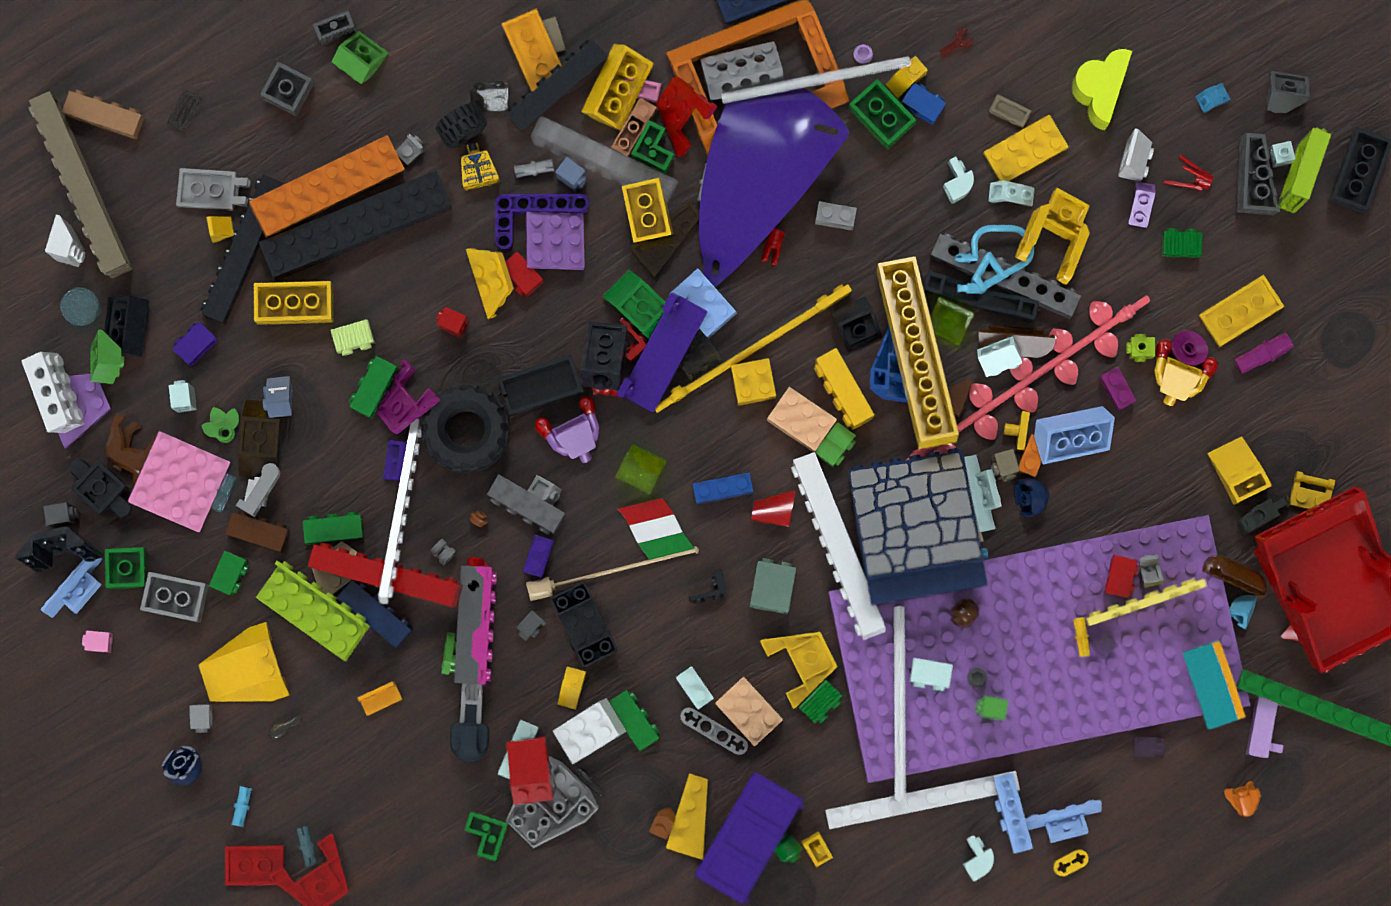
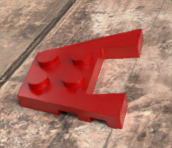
[656,77,717,157]
[268,833,349,906]

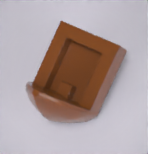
[649,807,676,840]

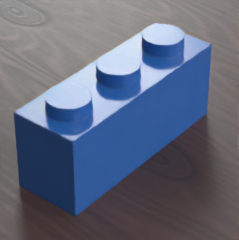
[693,472,753,505]

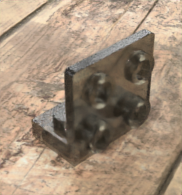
[680,328,723,383]

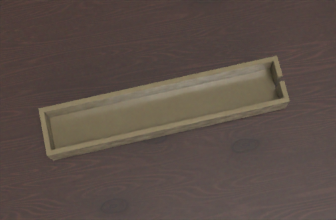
[29,91,133,279]

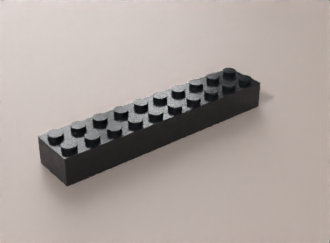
[259,170,452,281]

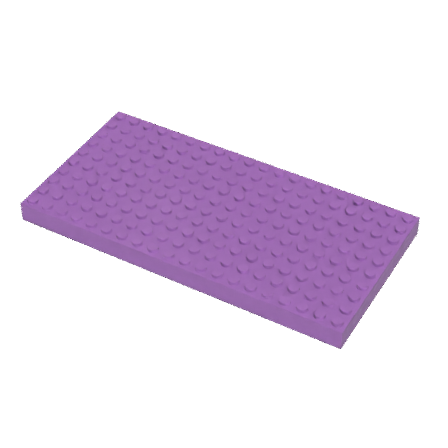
[828,515,1250,783]

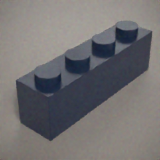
[337,580,412,648]

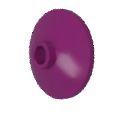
[1171,331,1208,366]

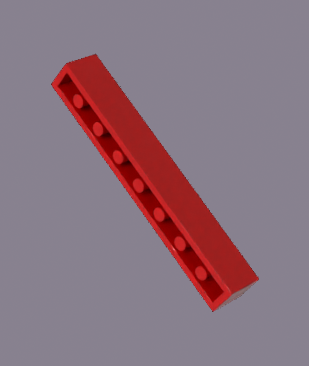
[308,542,463,608]

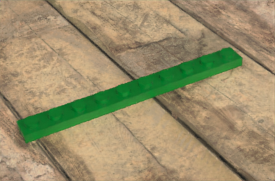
[1236,669,1391,747]

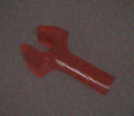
[939,29,974,57]

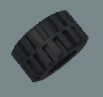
[435,103,488,149]

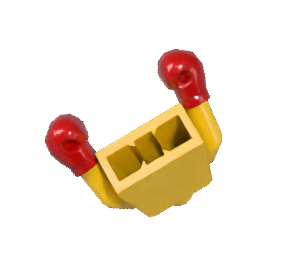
[1154,339,1218,406]

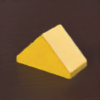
[207,216,234,243]
[801,831,833,867]

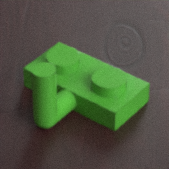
[441,632,457,674]

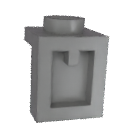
[395,134,424,166]
[527,475,562,506]

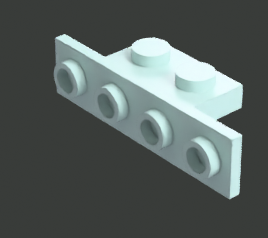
[964,455,1002,533]

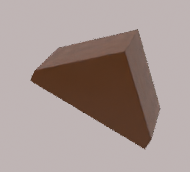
[948,379,973,418]

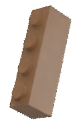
[62,90,144,140]

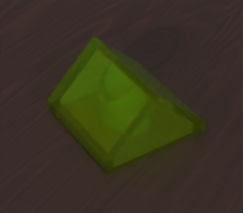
[930,297,974,345]

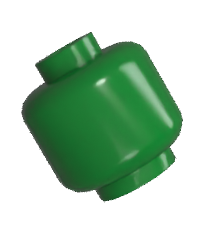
[774,833,802,863]

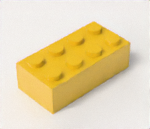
[254,281,334,325]
[814,348,874,430]

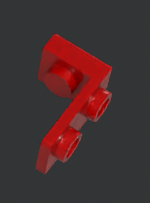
[619,318,648,363]

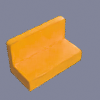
[358,681,403,716]

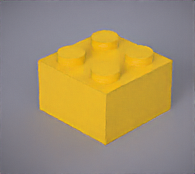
[731,358,776,406]

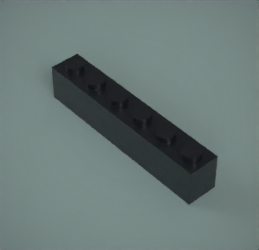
[506,39,608,132]

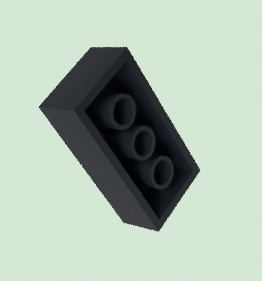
[1328,127,1391,215]

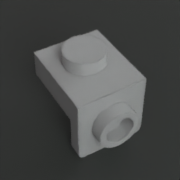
[1139,555,1164,588]

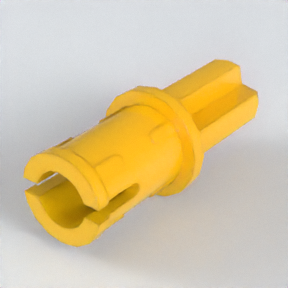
[1073,617,1090,657]

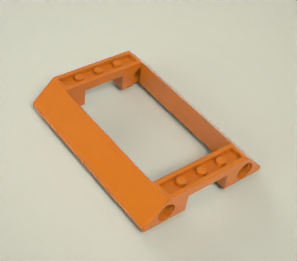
[666,0,849,156]

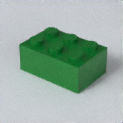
[848,79,916,150]

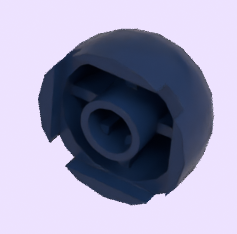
[1014,478,1050,517]
[162,746,202,786]

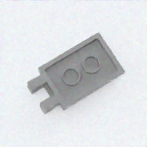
[176,168,251,211]

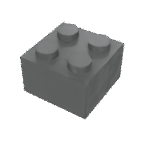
[260,62,314,117]

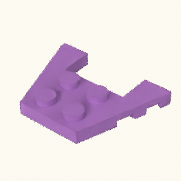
[58,374,112,448]

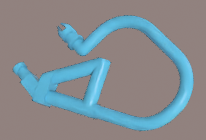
[955,225,1034,295]

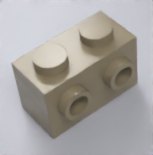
[990,449,1020,482]

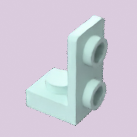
[989,180,1034,206]

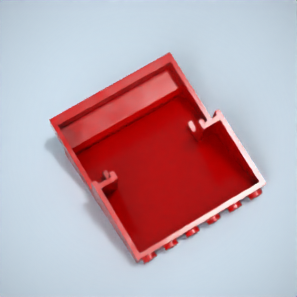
[1253,486,1391,673]

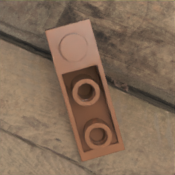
[611,98,658,157]

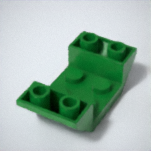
[603,270,665,341]

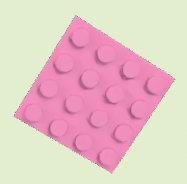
[127,431,230,532]

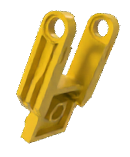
[1015,188,1090,285]

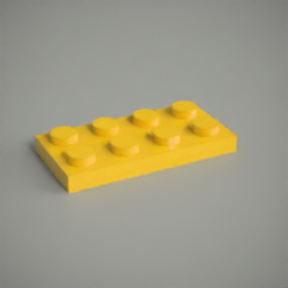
[983,115,1069,182]

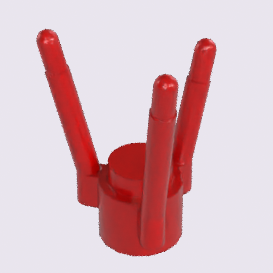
[1163,155,1214,191]

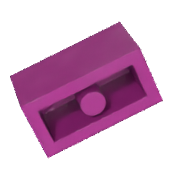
[1098,367,1137,412]

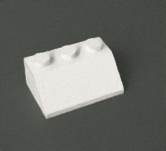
[45,215,85,267]

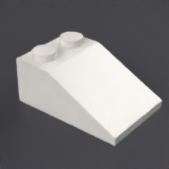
[1118,129,1154,182]

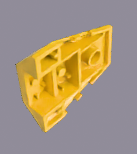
[199,622,290,702]

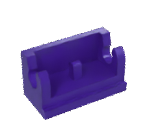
[383,440,407,481]

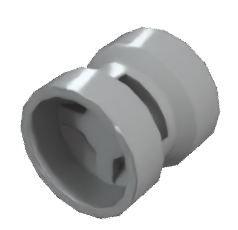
[430,539,456,565]

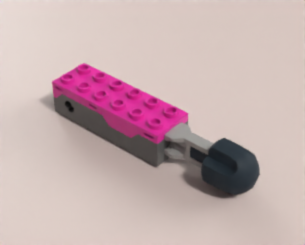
[450,557,497,762]

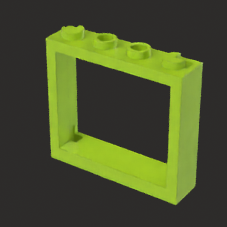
[1278,128,1331,213]

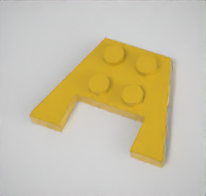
[760,632,837,709]

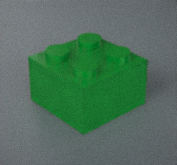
[105,547,148,589]

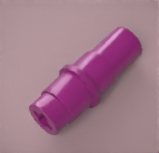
[1234,333,1294,374]

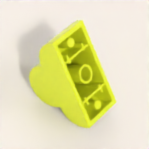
[1072,49,1132,131]

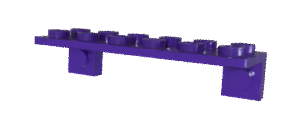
[616,292,708,412]

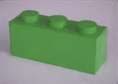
[974,696,1008,721]

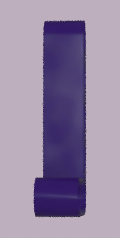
[495,194,590,252]

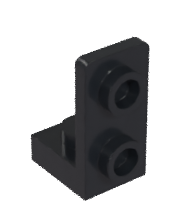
[688,570,727,604]

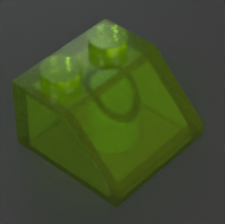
[615,444,667,496]

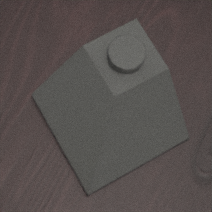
[1266,71,1310,113]

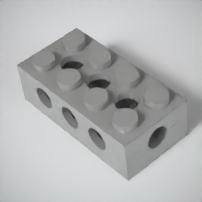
[700,41,784,101]

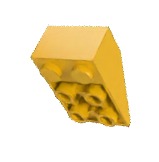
[1207,436,1272,505]

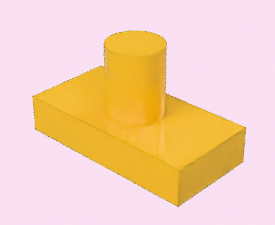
[1003,411,1030,452]

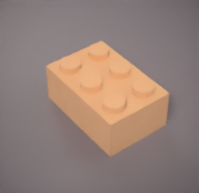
[767,387,837,452]
[715,677,783,746]

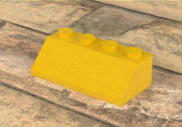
[581,44,654,131]

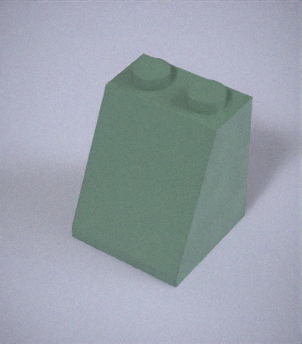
[749,558,796,614]

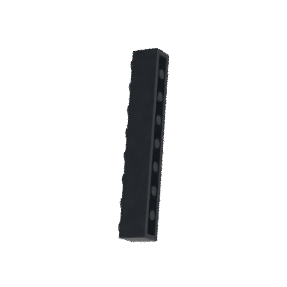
[201,175,284,325]

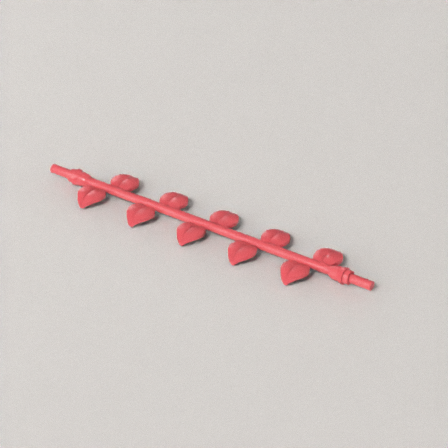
[906,295,1151,460]

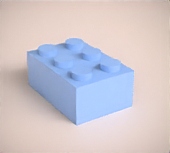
[672,269,737,338]

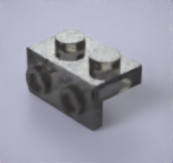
[470,80,510,112]

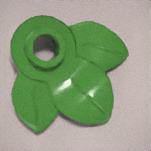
[202,407,239,443]

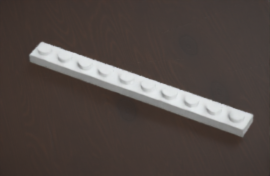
[379,419,422,604]
[825,771,1020,829]

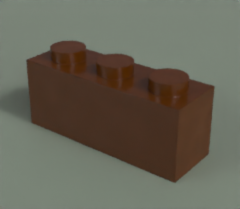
[226,511,290,553]

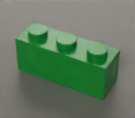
[349,356,398,419]
[303,512,365,545]
[609,690,660,751]

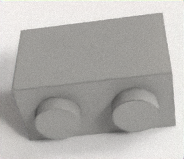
[815,201,857,231]

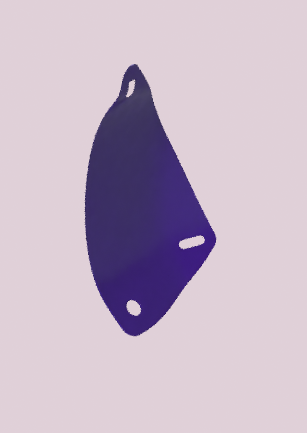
[699,79,849,287]

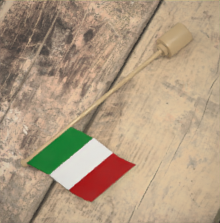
[526,498,699,601]

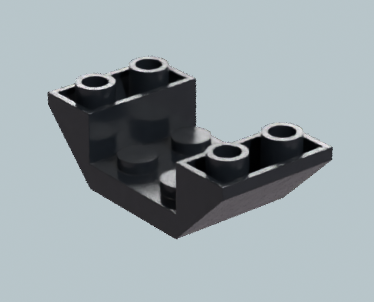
[15,526,103,573]
[550,581,618,668]

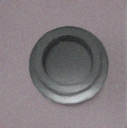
[967,668,987,688]

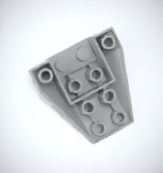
[506,756,599,848]

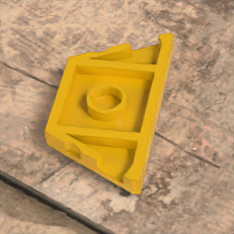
[466,248,514,319]

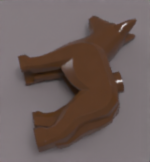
[105,412,157,486]

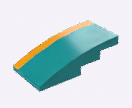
[1182,640,1245,730]

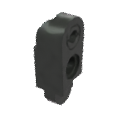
[1238,496,1291,535]

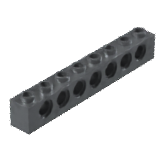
[930,233,1081,319]

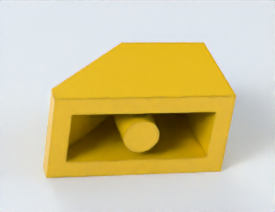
[885,56,928,99]
[557,667,587,710]

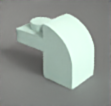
[943,157,974,204]
[963,835,994,881]

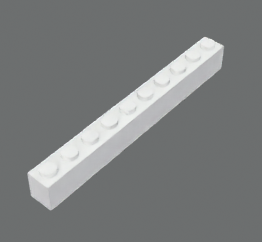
[791,452,885,640]

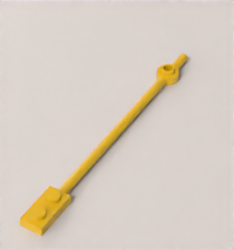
[655,284,852,413]

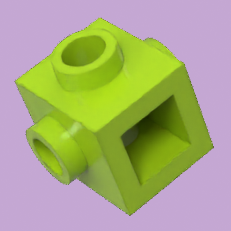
[1126,334,1155,362]

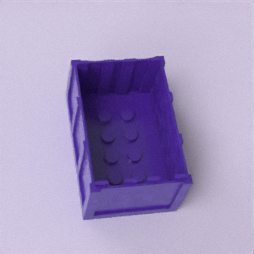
[695,772,804,904]

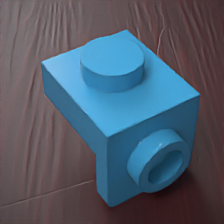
[1196,83,1231,113]

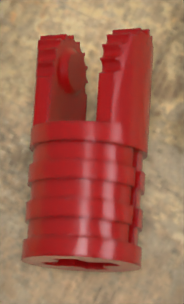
[761,229,785,266]

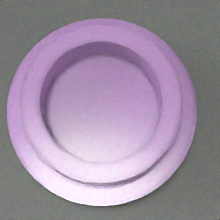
[854,45,873,64]

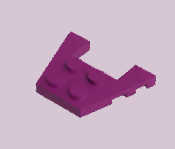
[376,359,441,434]

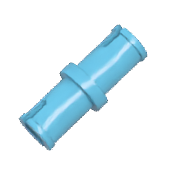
[231,786,252,827]

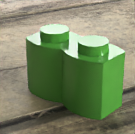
[815,422,856,468]

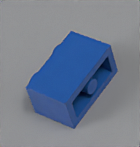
[901,83,946,126]

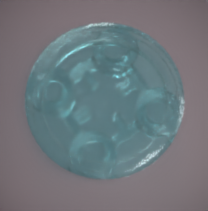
[60,287,100,326]

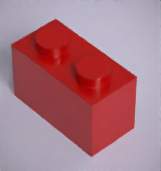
[505,252,544,297]
[436,307,469,339]
[1103,555,1139,599]

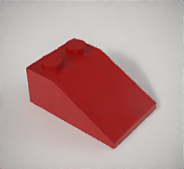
[506,737,555,805]

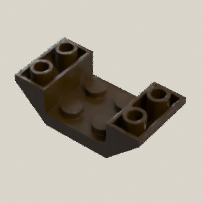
[238,400,283,478]

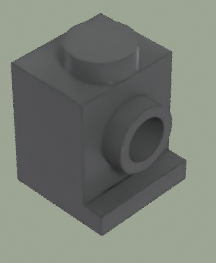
[516,611,547,641]

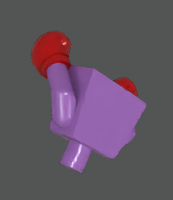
[535,396,599,463]

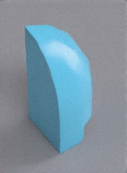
[1229,595,1257,629]

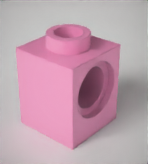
[82,631,113,653]

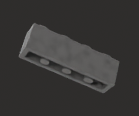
[487,474,566,535]

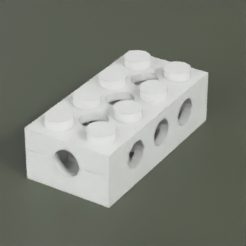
[21,352,84,433]

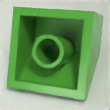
[332,31,389,84]
[90,330,124,384]

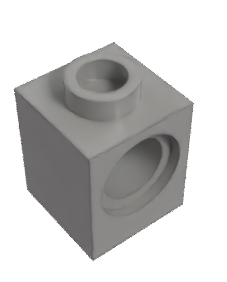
[190,705,213,733]

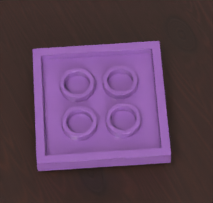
[526,211,585,270]

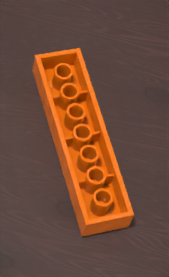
[249,135,405,238]

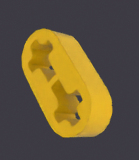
[1053,850,1089,876]

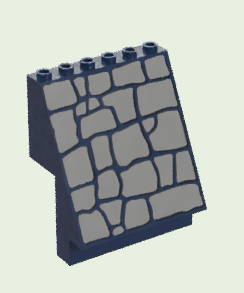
[848,448,988,606]

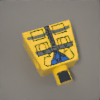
[461,143,500,190]

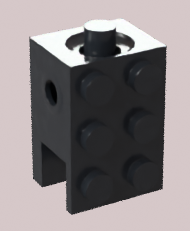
[581,321,627,390]

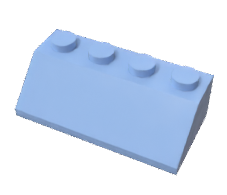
[1034,406,1115,464]

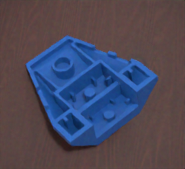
[869,327,946,402]

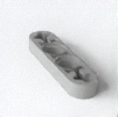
[681,708,748,755]

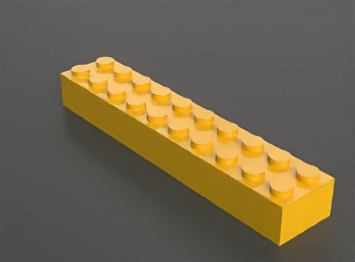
[876,257,959,449]

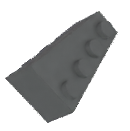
[1236,133,1280,215]

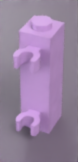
[1246,696,1285,758]

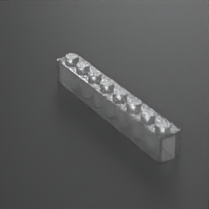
[531,116,678,204]

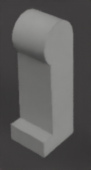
[236,463,280,517]

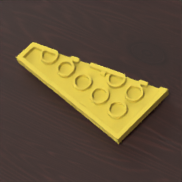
[1085,578,1207,627]

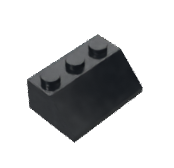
[104,296,149,357]

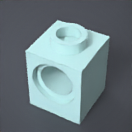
[1268,141,1295,168]

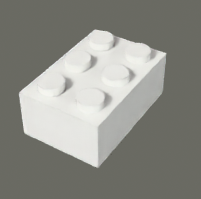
[553,698,626,764]

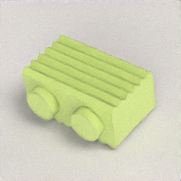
[331,319,375,356]

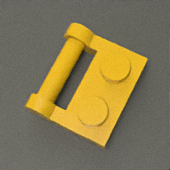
[1289,471,1335,509]

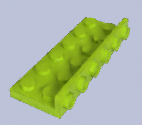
[256,561,370,661]

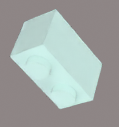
[977,336,1022,377]
[169,380,197,413]
[909,658,953,691]
[676,666,714,710]

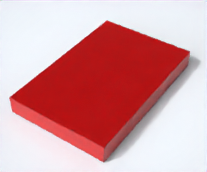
[225,845,285,886]

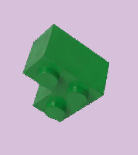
[631,120,674,175]
[465,811,509,861]

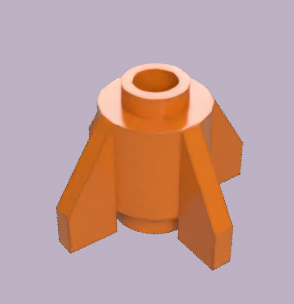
[1224,781,1261,817]

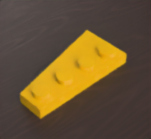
[666,774,708,860]

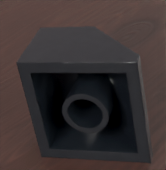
[830,296,883,352]

